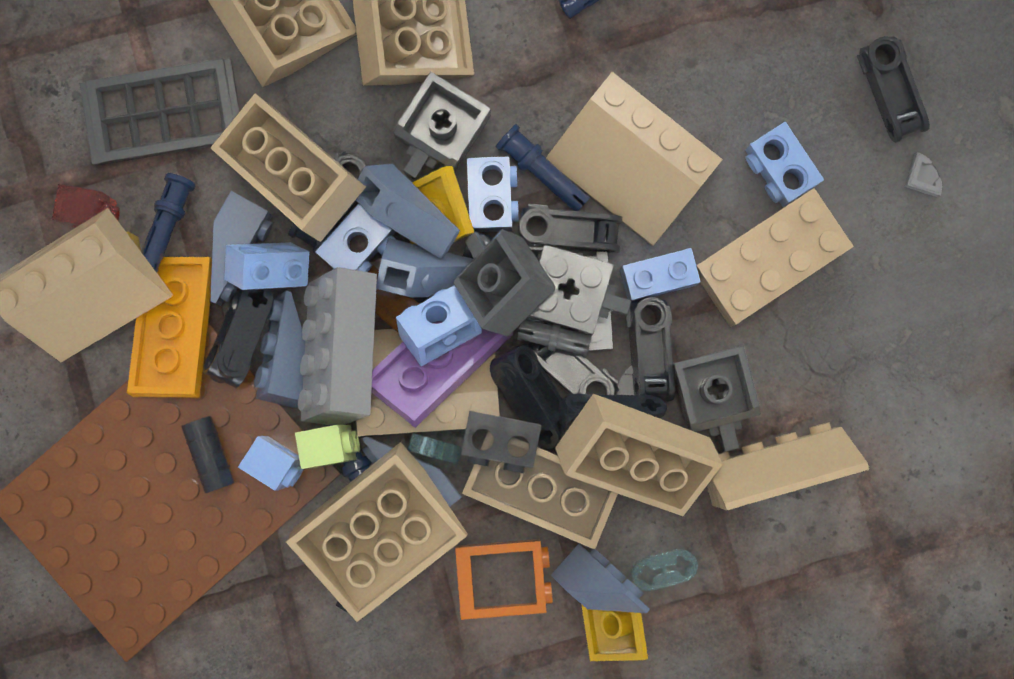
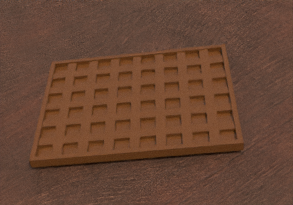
[0,322,341,662]

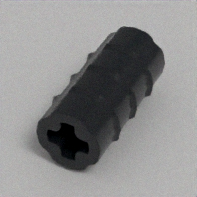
[181,416,235,494]

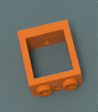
[455,539,553,620]

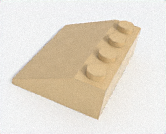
[208,0,357,87]
[353,0,474,86]
[546,72,723,246]
[0,208,173,362]
[356,329,499,436]
[707,422,869,510]
[286,442,468,622]

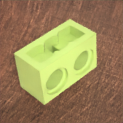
[295,425,360,469]

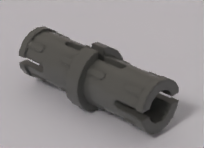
[517,319,592,357]

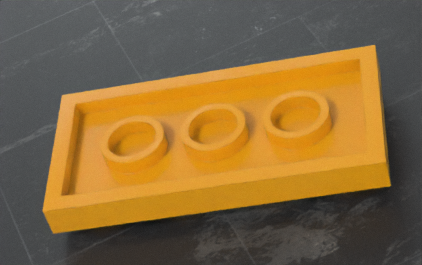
[127,257,212,398]

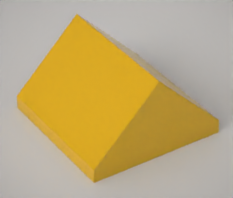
[581,582,648,661]

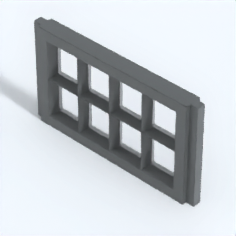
[79,58,240,166]

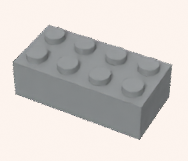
[298,267,377,425]

